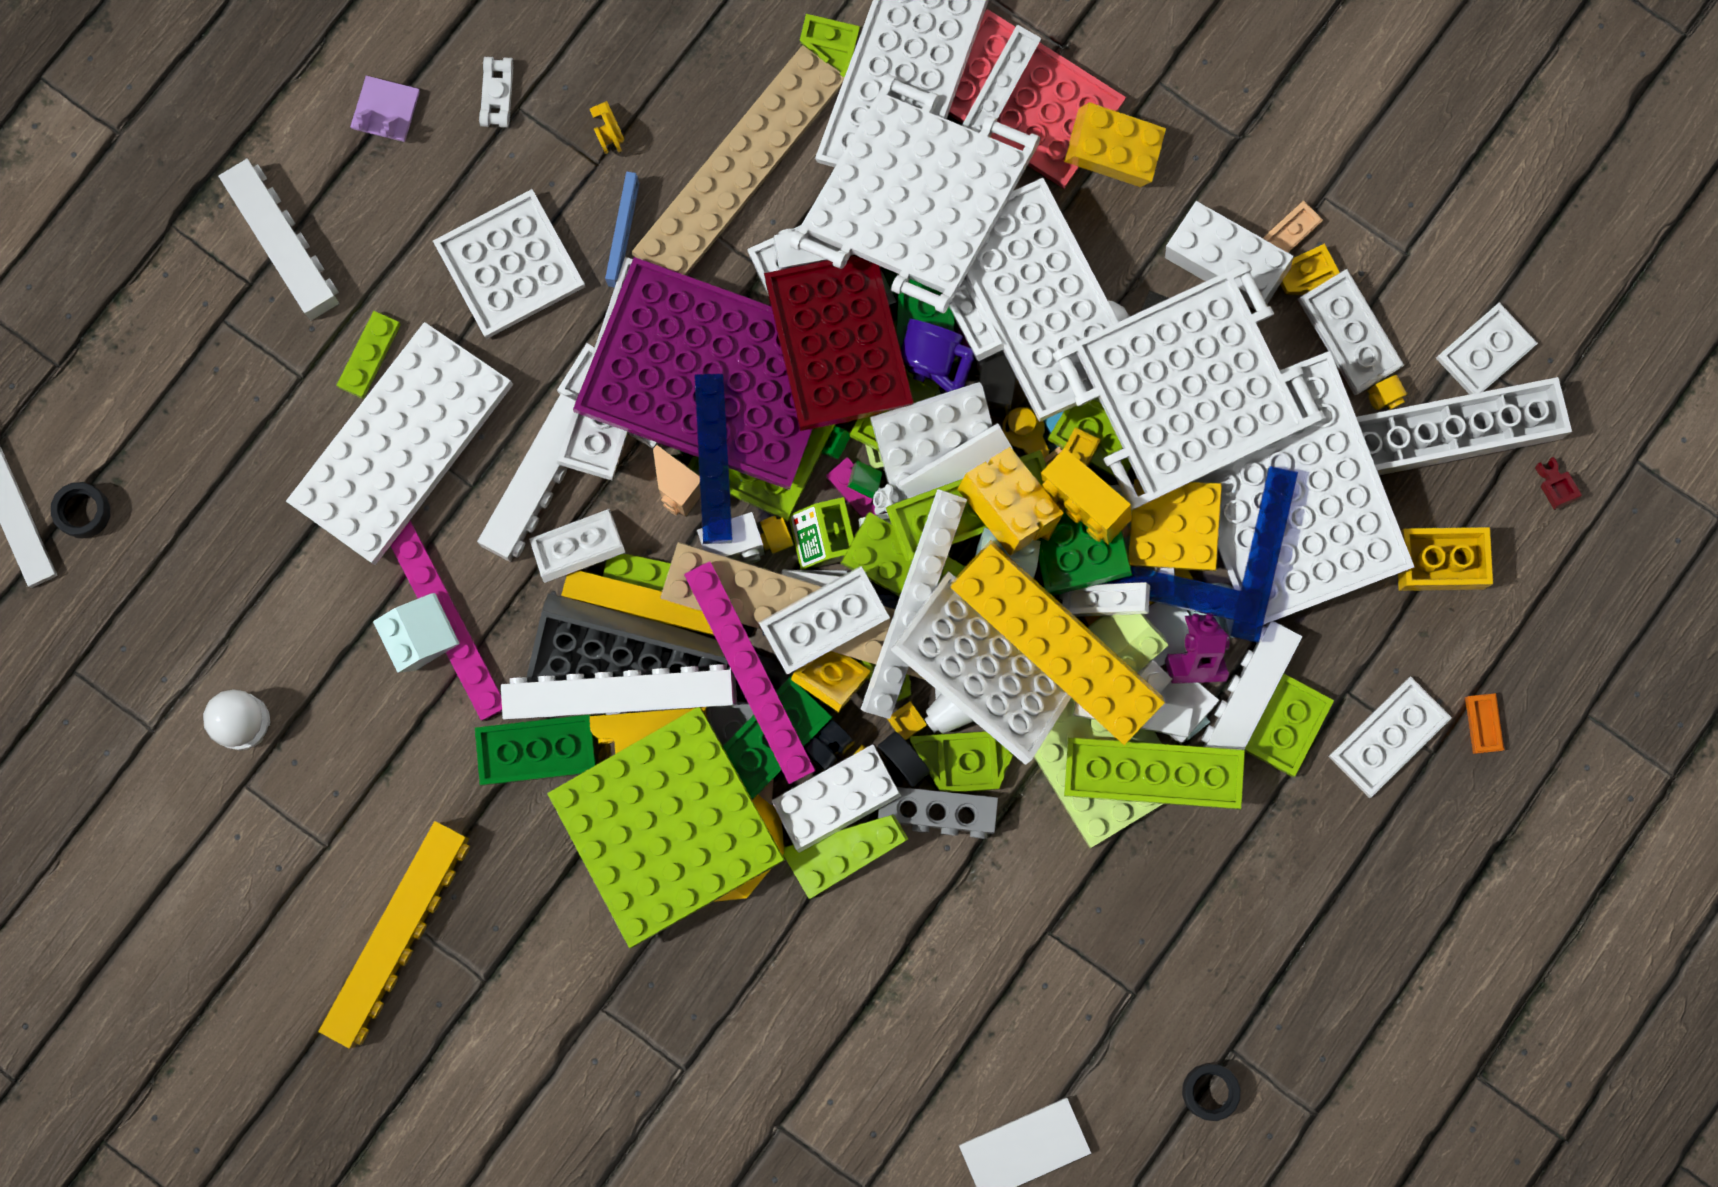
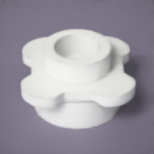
[873,484,899,515]

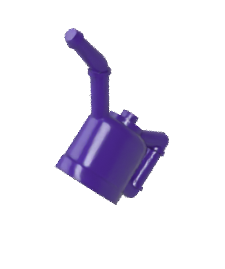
[900,319,975,392]

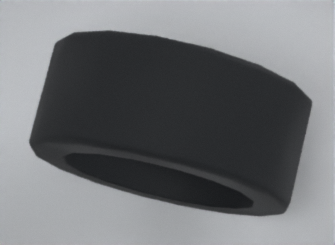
[51,482,111,539]
[878,731,930,787]
[1182,1063,1241,1121]

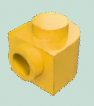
[1368,374,1407,410]
[760,516,794,554]

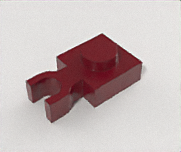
[1535,457,1582,510]

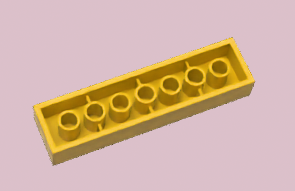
[950,540,1165,745]

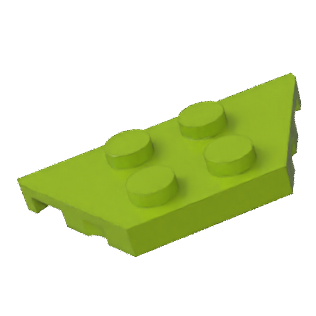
[910,732,1013,793]

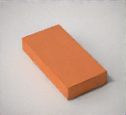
[1465,693,1504,754]

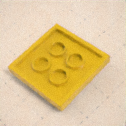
[1129,479,1222,571]

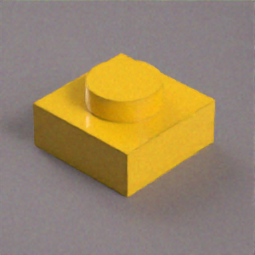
[887,701,927,740]

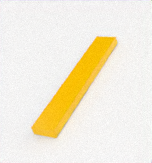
[561,571,714,635]

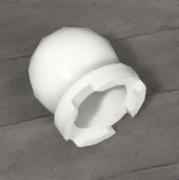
[203,689,270,751]

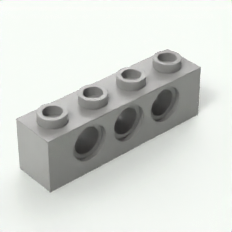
[878,787,998,839]

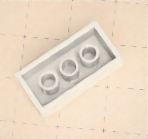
[1165,201,1293,310]

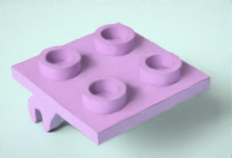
[350,76,420,142]

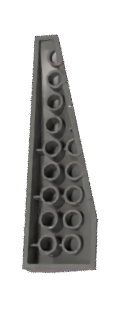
[526,593,820,703]

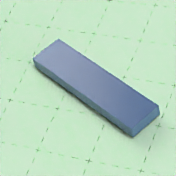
[605,172,640,287]

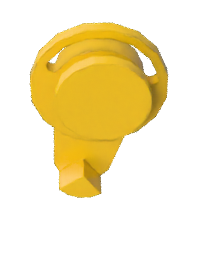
[590,101,624,154]
[1002,407,1049,458]

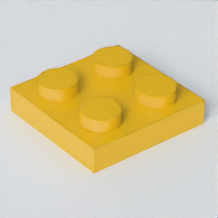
[791,651,871,712]

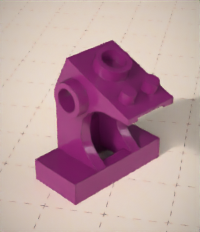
[1165,613,1230,684]

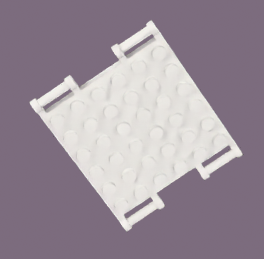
[790,74,1040,313]
[1052,262,1325,511]

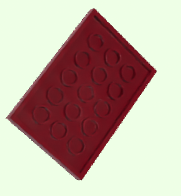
[764,255,914,431]

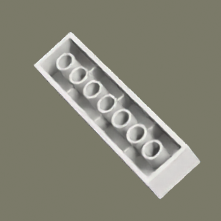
[1356,377,1572,475]

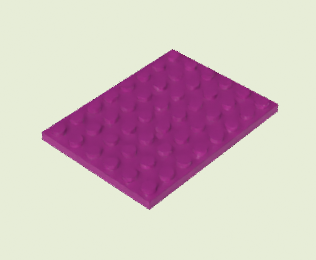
[573,257,813,490]

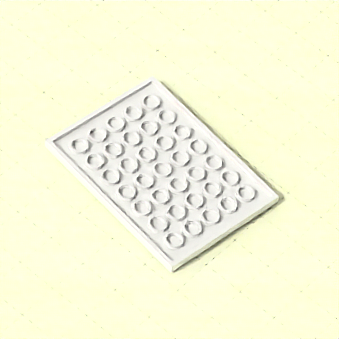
[1192,351,1414,629]

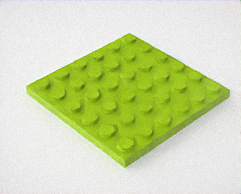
[547,707,785,948]

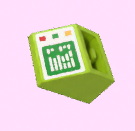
[789,497,854,570]

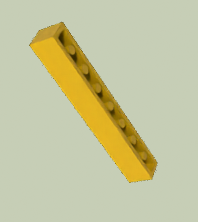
[318,821,470,1049]

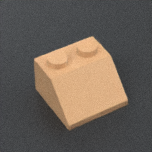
[653,445,706,517]

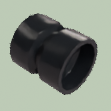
[804,719,855,771]

